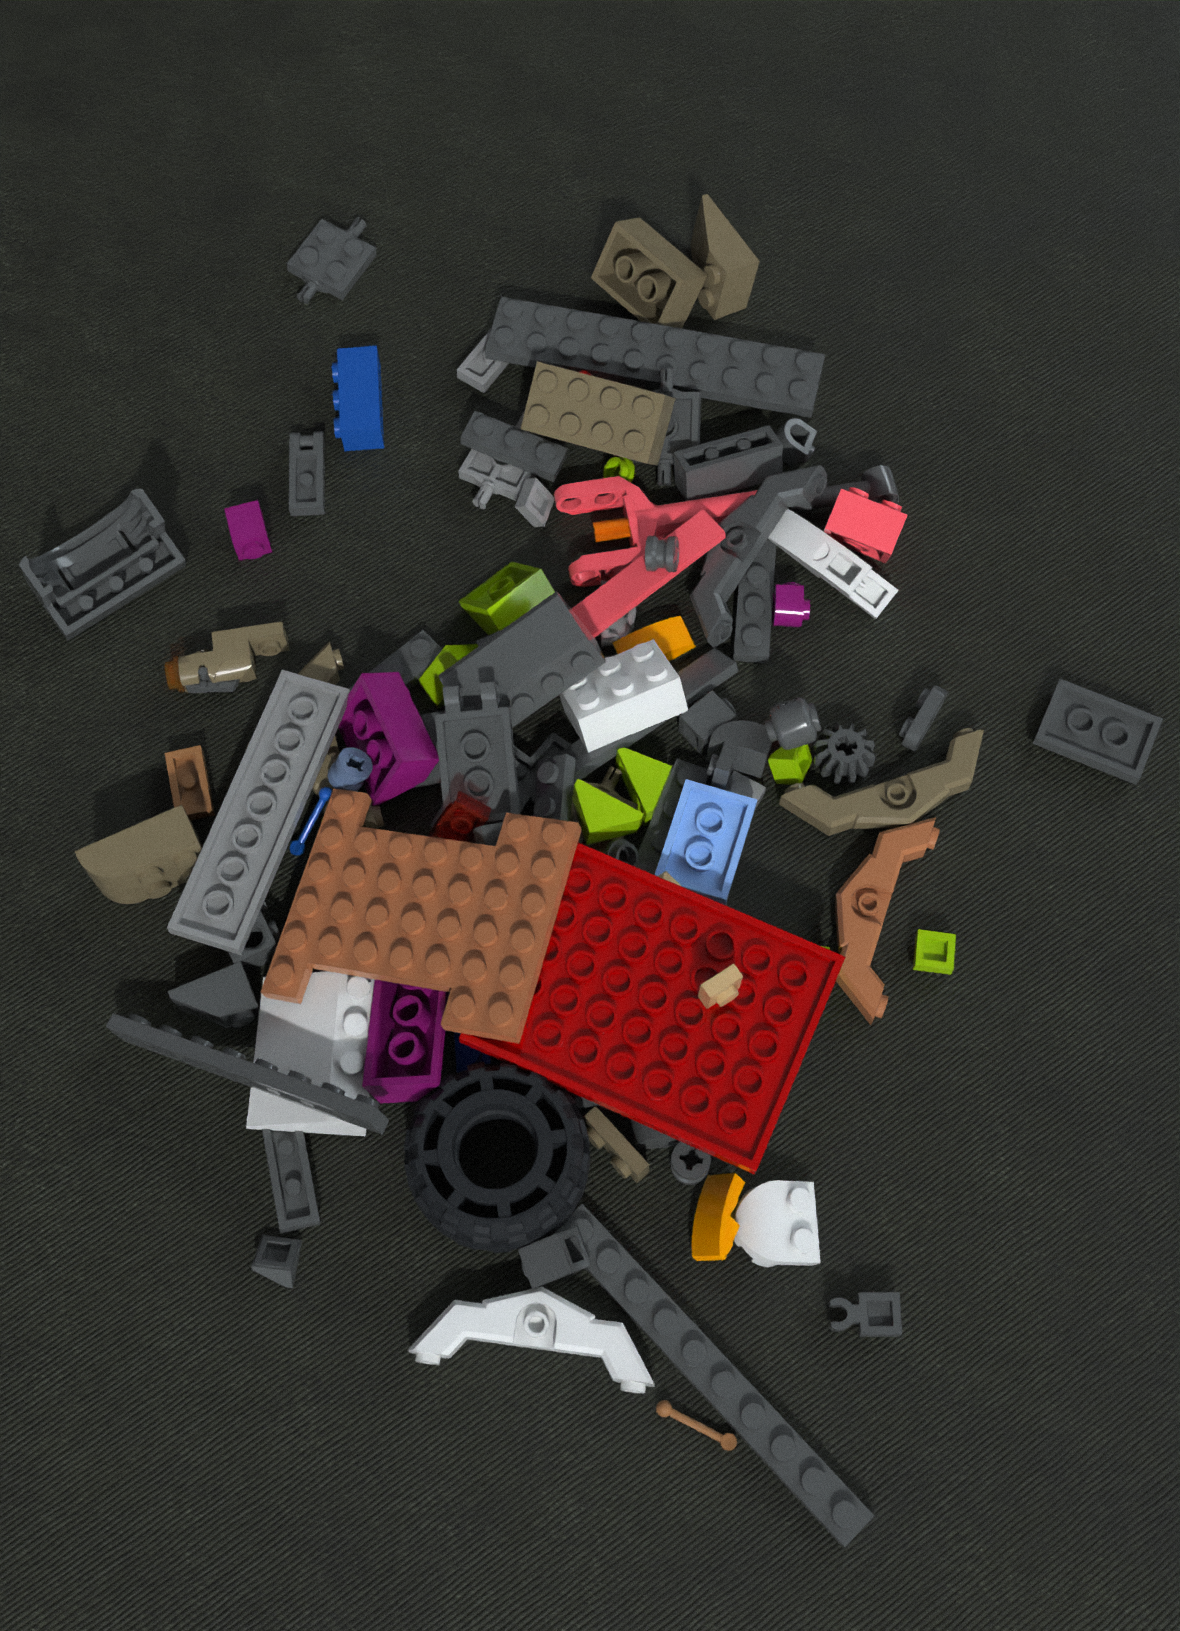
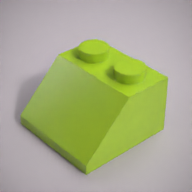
[458,562,555,635]

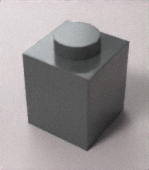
[678,690,736,756]
[518,1227,591,1289]

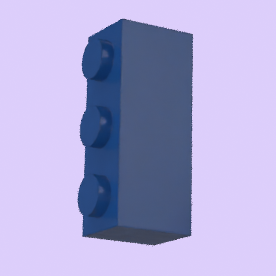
[332,346,384,451]

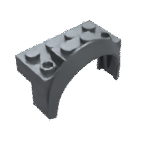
[19,489,186,641]

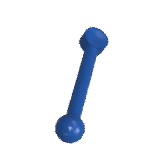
[290,787,332,856]

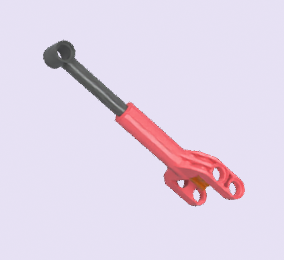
[554,465,899,587]

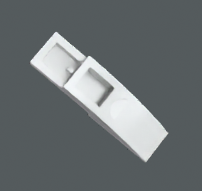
[768,508,898,619]

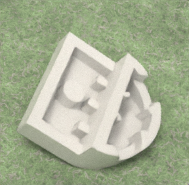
[731,1180,821,1267]

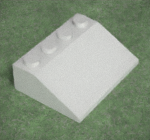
[246,971,375,1136]

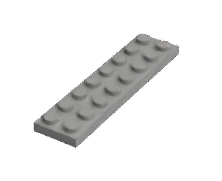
[167,670,350,955]

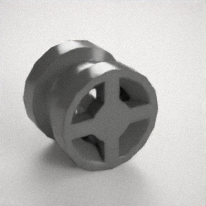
[645,536,679,572]
[670,1142,711,1185]

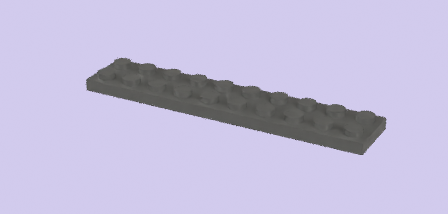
[485,297,825,418]

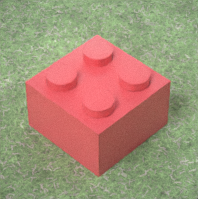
[824,487,908,563]

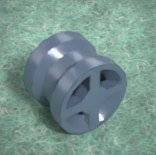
[327,747,373,792]

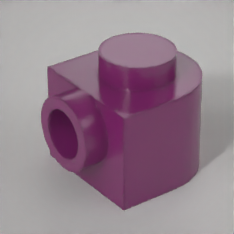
[772,582,810,627]

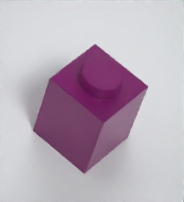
[224,500,272,561]

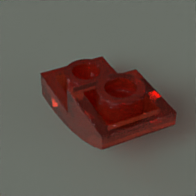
[427,791,492,842]

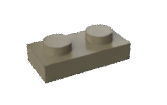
[584,1106,649,1183]

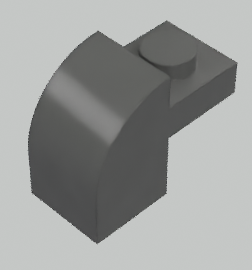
[705,720,773,790]

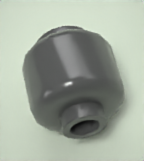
[765,697,822,750]

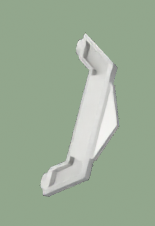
[408,1287,655,1393]

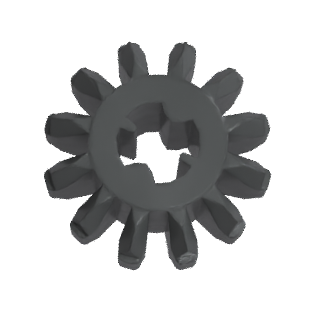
[813,722,875,785]

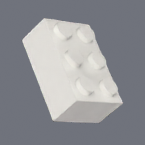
[559,639,688,753]

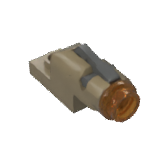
[165,621,289,693]

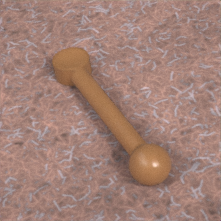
[656,1400,737,1451]

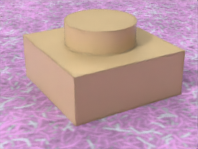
[698,964,743,1009]

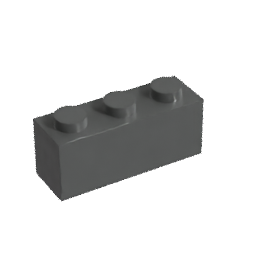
[674,425,783,501]

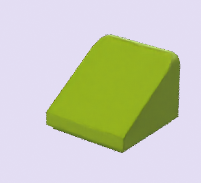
[768,744,812,785]

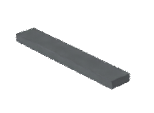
[554,648,738,785]

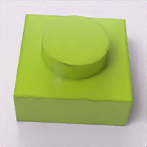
[913,929,956,975]

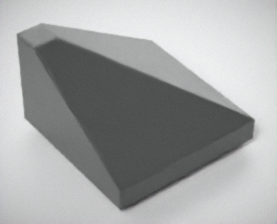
[252,1235,302,1288]

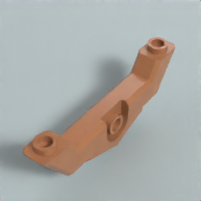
[835,817,940,1025]

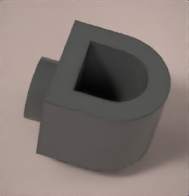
[775,418,817,468]

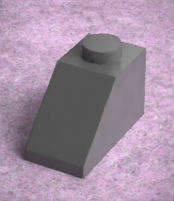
[168,962,260,1028]

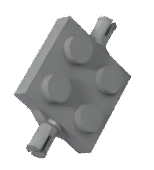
[459,411,535,509]

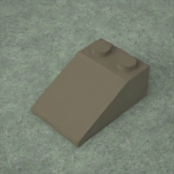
[690,194,760,320]

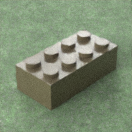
[521,361,676,466]

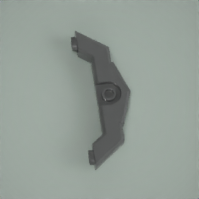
[689,465,827,648]

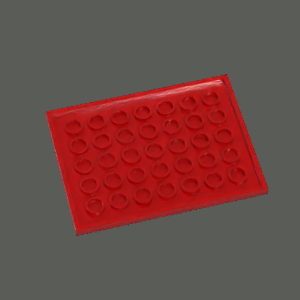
[459,843,845,1175]

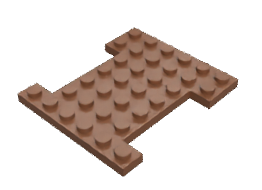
[261,788,582,1044]

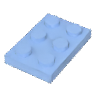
[655,779,757,905]

